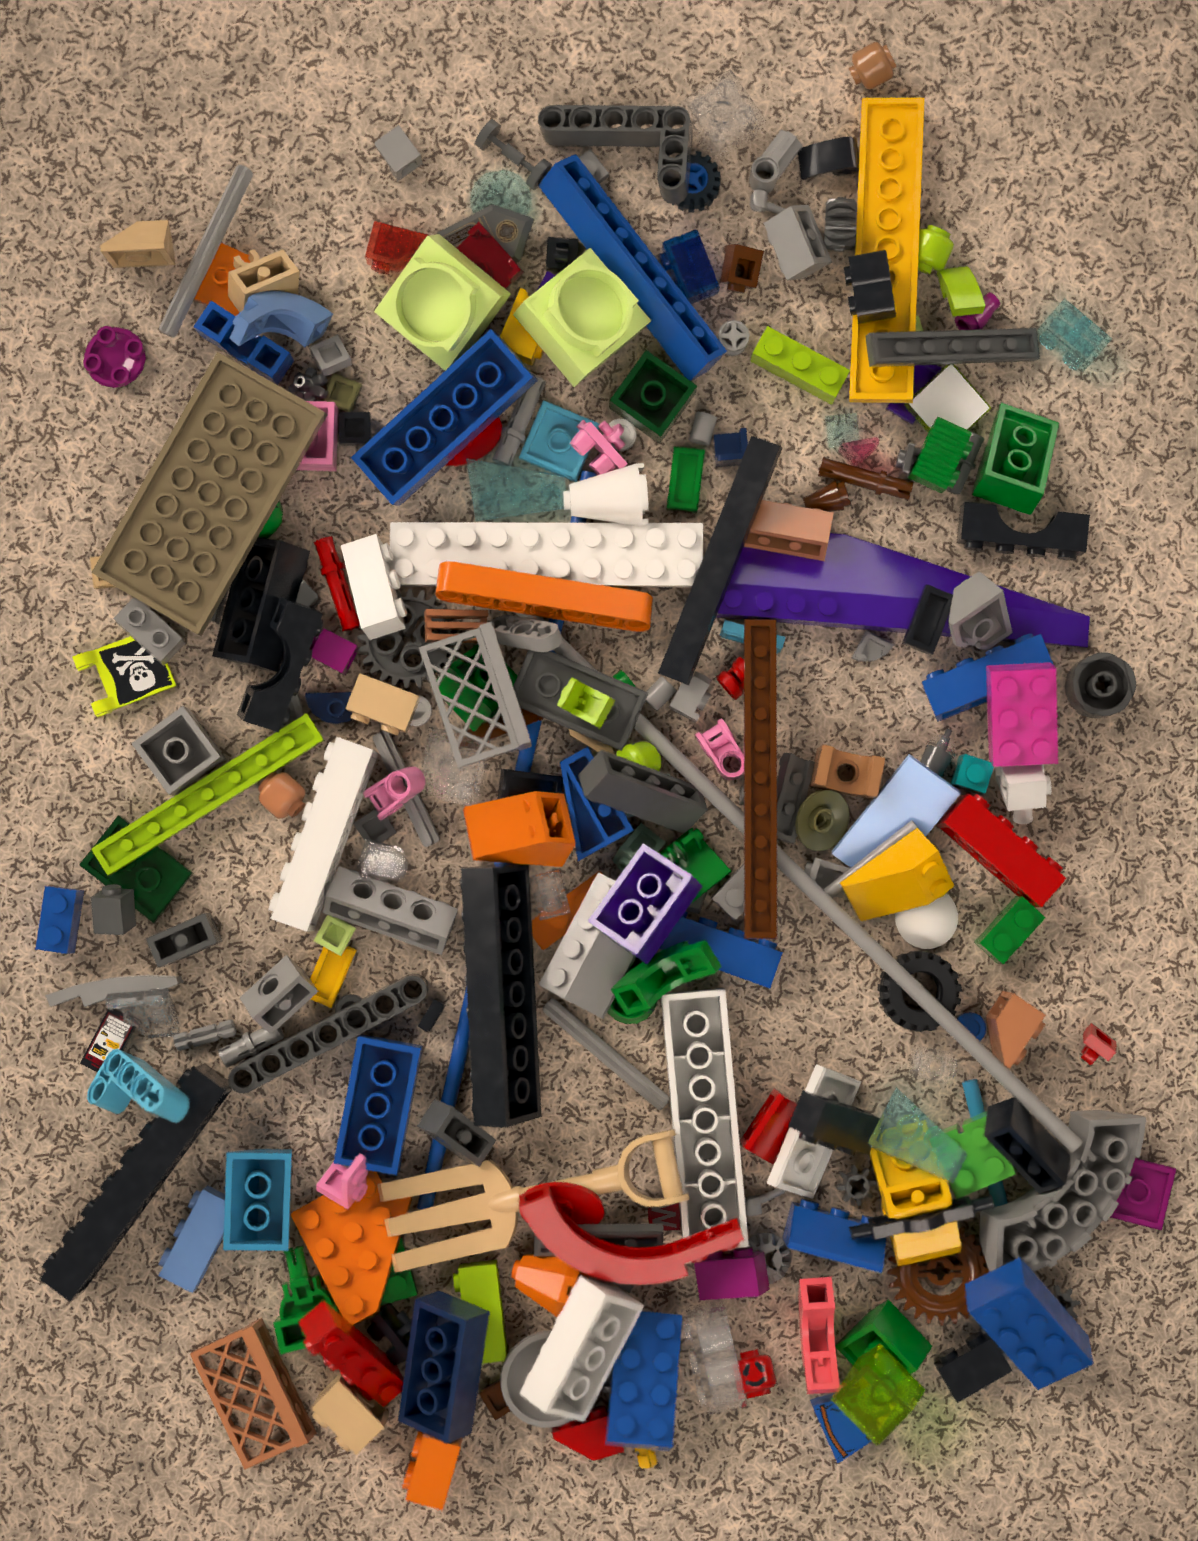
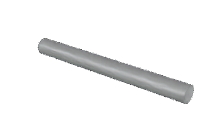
[823,820,920,899]

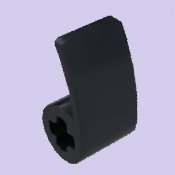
[798,137,859,180]

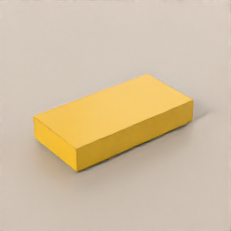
[310,946,357,1008]

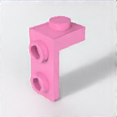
[316,1154,368,1209]

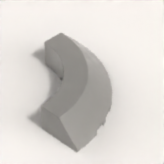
[979,1110,1146,1272]

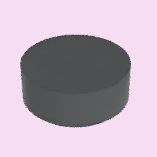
[335,994,365,1026]

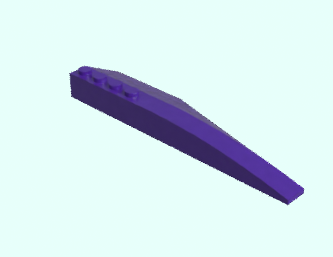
[716,533,1090,648]

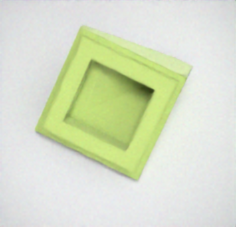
[313,915,356,956]

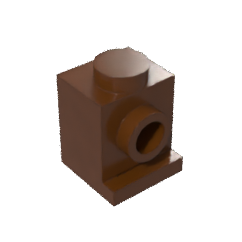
[720,244,764,294]

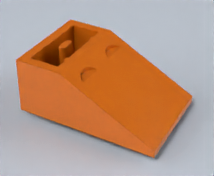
[463,791,576,867]

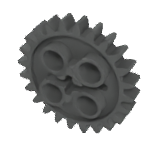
[357,589,459,691]

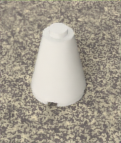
[563,463,649,526]

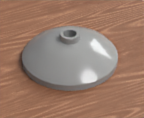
[500,1330,573,1428]

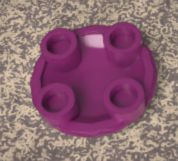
[83,326,146,388]

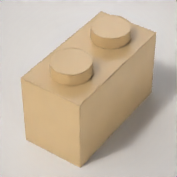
[346,673,420,736]

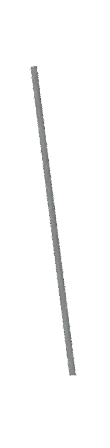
[516,613,1083,1153]

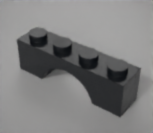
[956,502,1090,561]
[237,596,323,733]

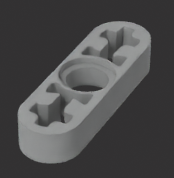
[490,615,563,652]

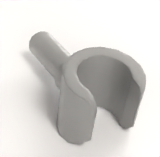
[750,190,785,214]
[745,1188,785,1216]

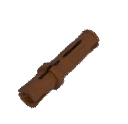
[818,457,914,501]

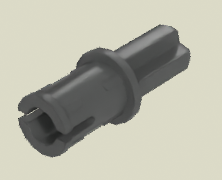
[946,432,985,495]

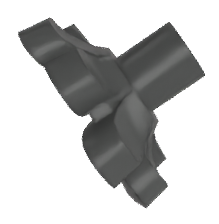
[288,367,328,401]

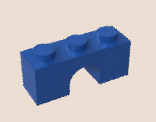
[193,301,294,385]

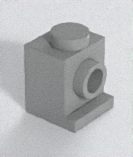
[668,671,712,723]

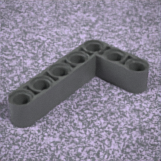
[538,105,693,204]

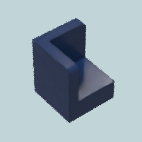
[713,428,748,467]

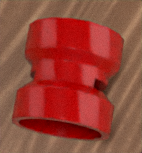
[716,656,744,700]

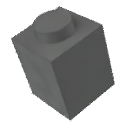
[91,884,136,935]

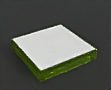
[904,364,991,433]

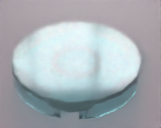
[470,170,532,216]

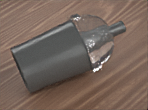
[920,728,956,777]

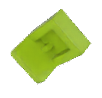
[557,678,616,729]

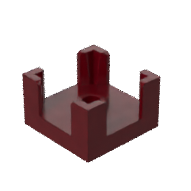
[456,222,525,289]

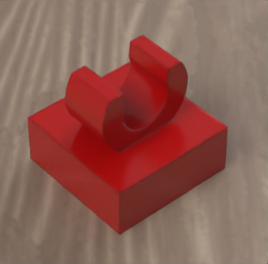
[1081,1023,1117,1065]

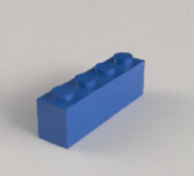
[922,634,1054,722]
[659,911,783,988]

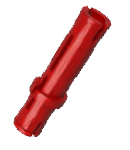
[313,536,360,632]

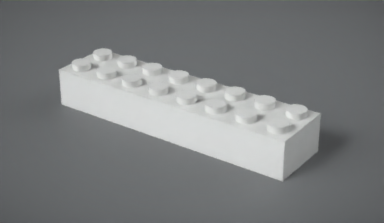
[661,988,749,1248]

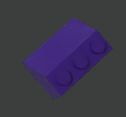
[588,843,703,965]

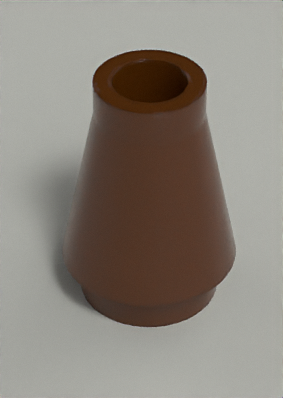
[803,480,851,512]

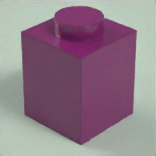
[310,628,359,676]

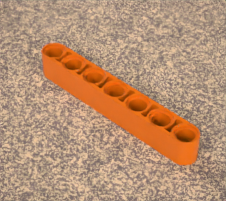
[435,561,653,632]

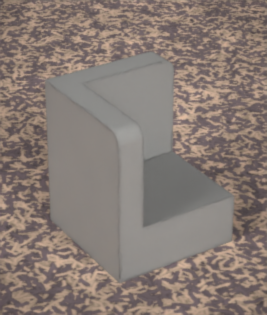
[375,125,423,181]

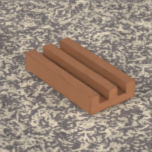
[424,609,488,643]

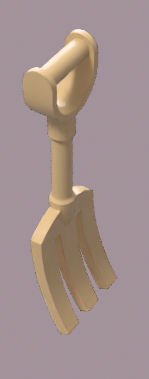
[377,1129,690,1272]

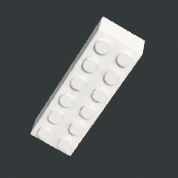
[269,737,379,932]

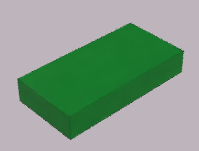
[666,446,705,513]

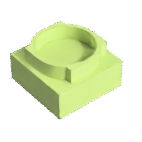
[374,234,511,370]
[513,248,651,387]

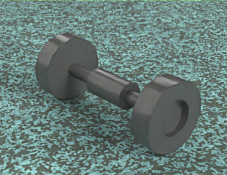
[474,119,552,190]

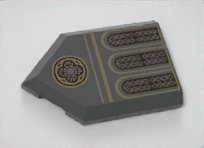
[437,204,534,263]

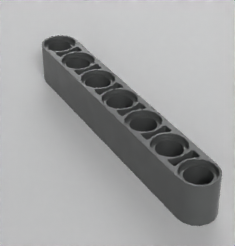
[228,973,428,1094]

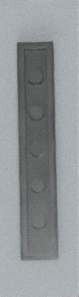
[865,328,1040,367]

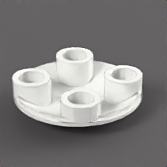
[895,893,958,949]

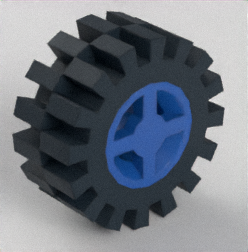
[667,151,721,213]

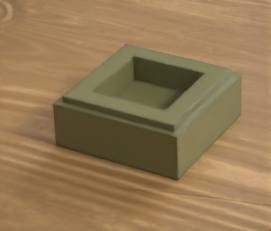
[322,373,363,412]

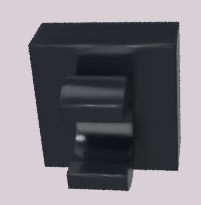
[546,237,579,271]

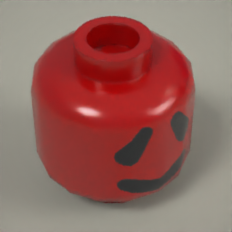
[731,1349,777,1399]

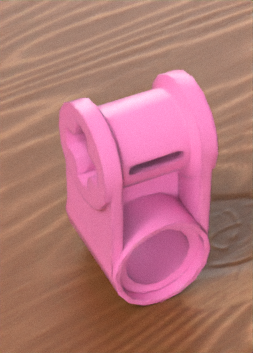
[694,718,744,780]
[363,766,425,820]

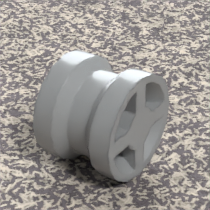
[718,320,749,356]

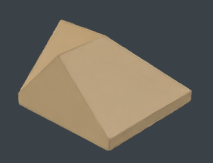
[100,220,175,268]

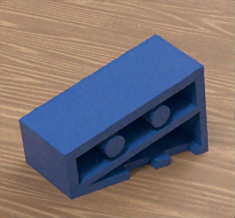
[560,747,635,861]

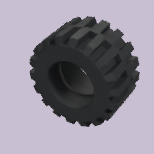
[877,951,962,1032]

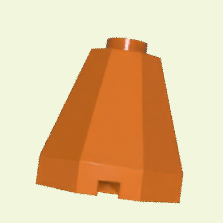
[511,1254,590,1317]

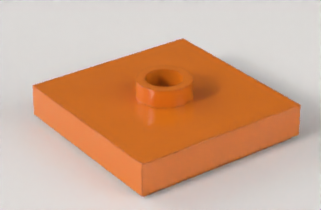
[194,243,251,316]

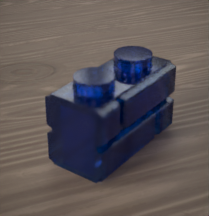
[658,229,720,304]

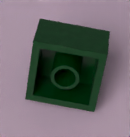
[609,350,697,444]

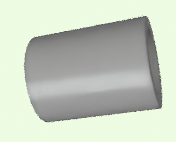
[689,412,717,446]
[646,676,677,711]

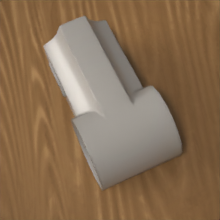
[749,130,803,193]

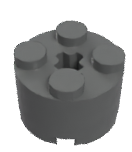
[1065,652,1136,719]

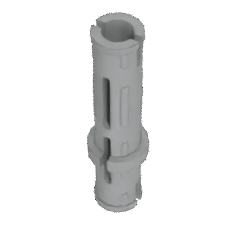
[492,375,546,468]

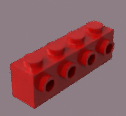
[298,1300,404,1407]

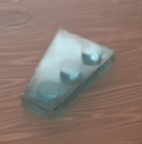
[466,458,566,521]
[868,1087,968,1183]

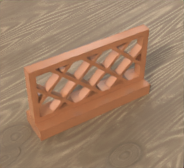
[190,1318,316,1470]

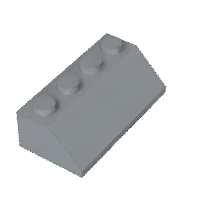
[538,872,636,1019]

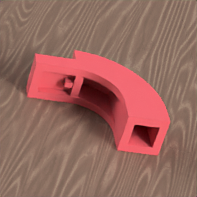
[798,1277,840,1394]

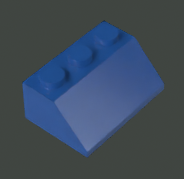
[782,1199,887,1273]

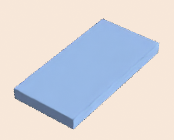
[832,754,960,868]

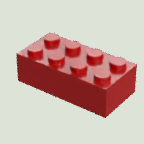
[936,794,1067,908]

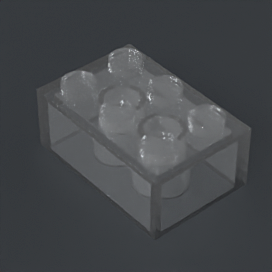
[682,1299,747,1415]

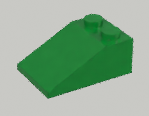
[972,402,1059,515]

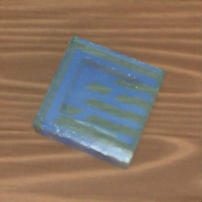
[825,413,860,449]

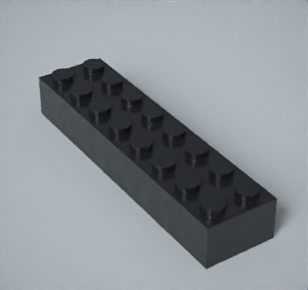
[460,863,542,1128]
[39,1063,232,1302]

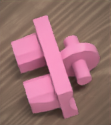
[570,420,628,475]

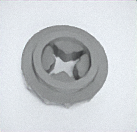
[748,1233,791,1284]

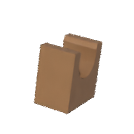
[809,745,886,800]

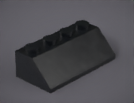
[212,538,310,672]

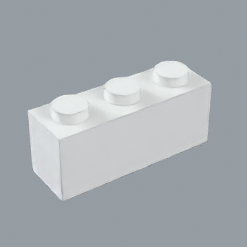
[341,534,407,640]

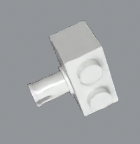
[995,764,1051,824]

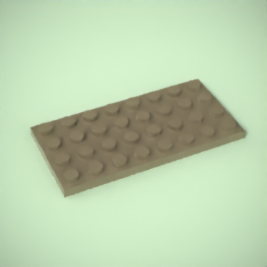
[91,351,328,636]

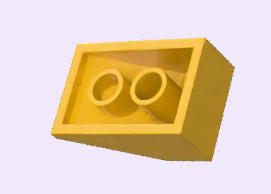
[840,828,954,921]

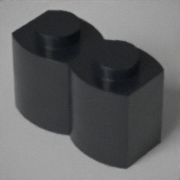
[844,250,896,324]

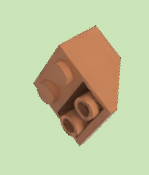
[985,991,1046,1069]

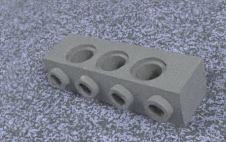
[322,867,458,955]

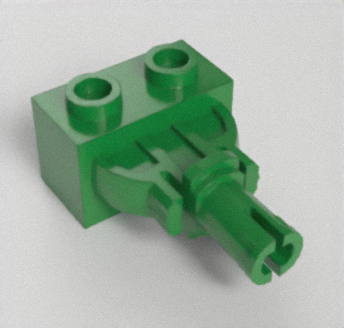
[273,1246,342,1354]

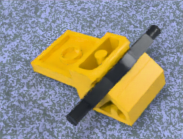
[849,1121,994,1266]

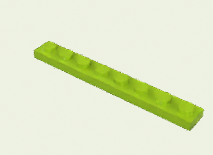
[91,713,325,876]

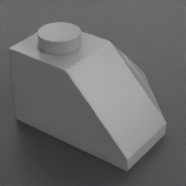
[948,571,1012,650]

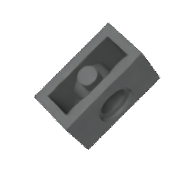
[145,913,223,968]
[417,1099,496,1167]

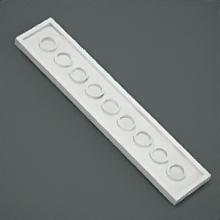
[389,522,704,587]

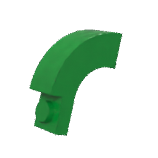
[611,940,721,1015]

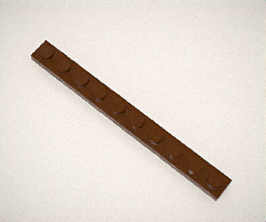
[744,620,777,939]

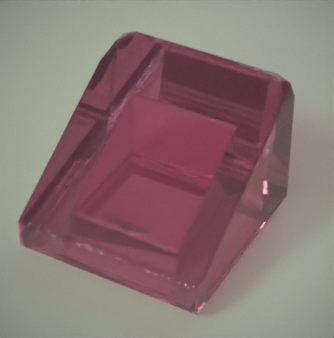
[838,437,880,467]

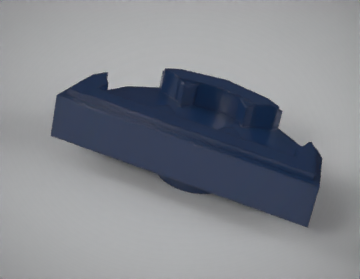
[305,692,353,725]

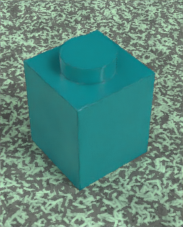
[950,754,994,795]

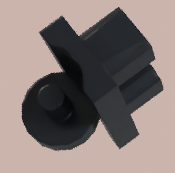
[367,1303,413,1366]

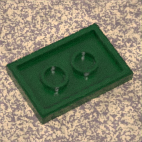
[79,815,194,923]

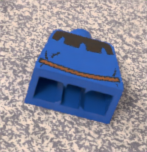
[810,1387,892,1463]

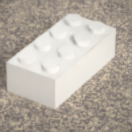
[520,1276,644,1422]

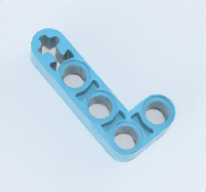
[87,1049,189,1123]

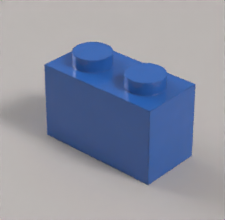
[35,886,84,954]

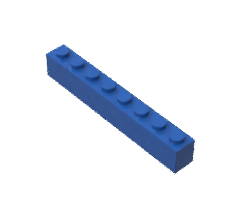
[538,154,727,381]

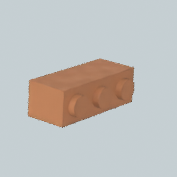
[744,500,834,561]

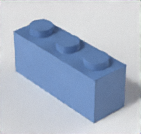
[158,1185,225,1293]

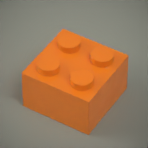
[402,1430,463,1511]

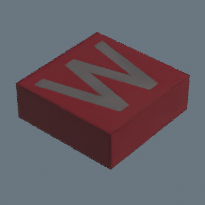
[647,1197,681,1231]

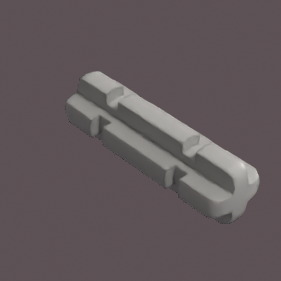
[173,1020,236,1051]

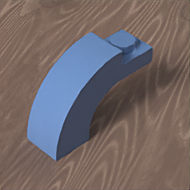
[230,291,333,347]

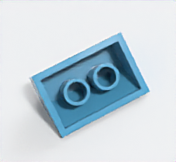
[223,1149,292,1251]

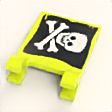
[72,636,176,718]

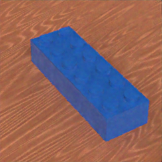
[351,329,538,506]

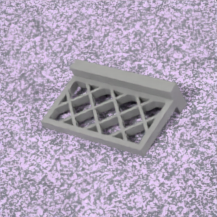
[419,622,532,769]

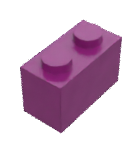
[694,1247,770,1301]

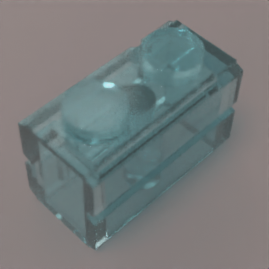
[1037,298,1112,372]

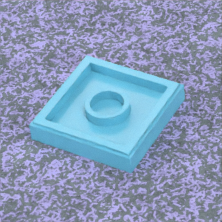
[519,400,600,482]

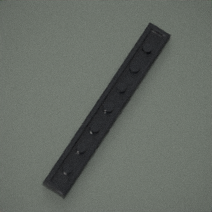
[658,436,783,685]

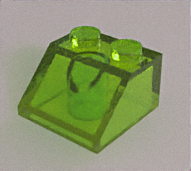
[831,1344,926,1446]

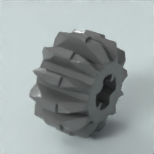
[824,197,857,252]

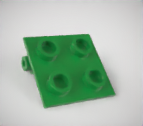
[659,828,732,904]

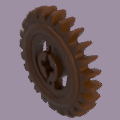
[887,1226,989,1327]

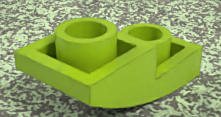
[937,266,985,317]

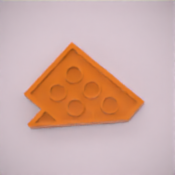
[290,1170,413,1326]

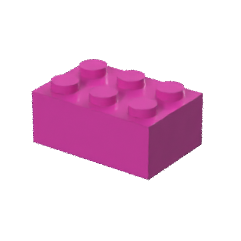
[986,662,1058,767]

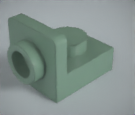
[613,823,666,872]

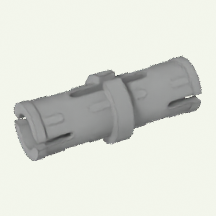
[218,1027,284,1068]

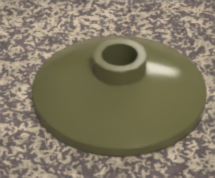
[796,789,849,851]

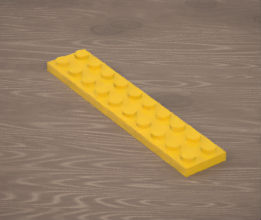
[849,98,925,403]

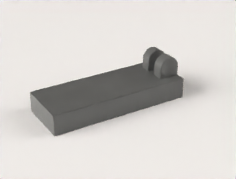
[777,753,815,844]

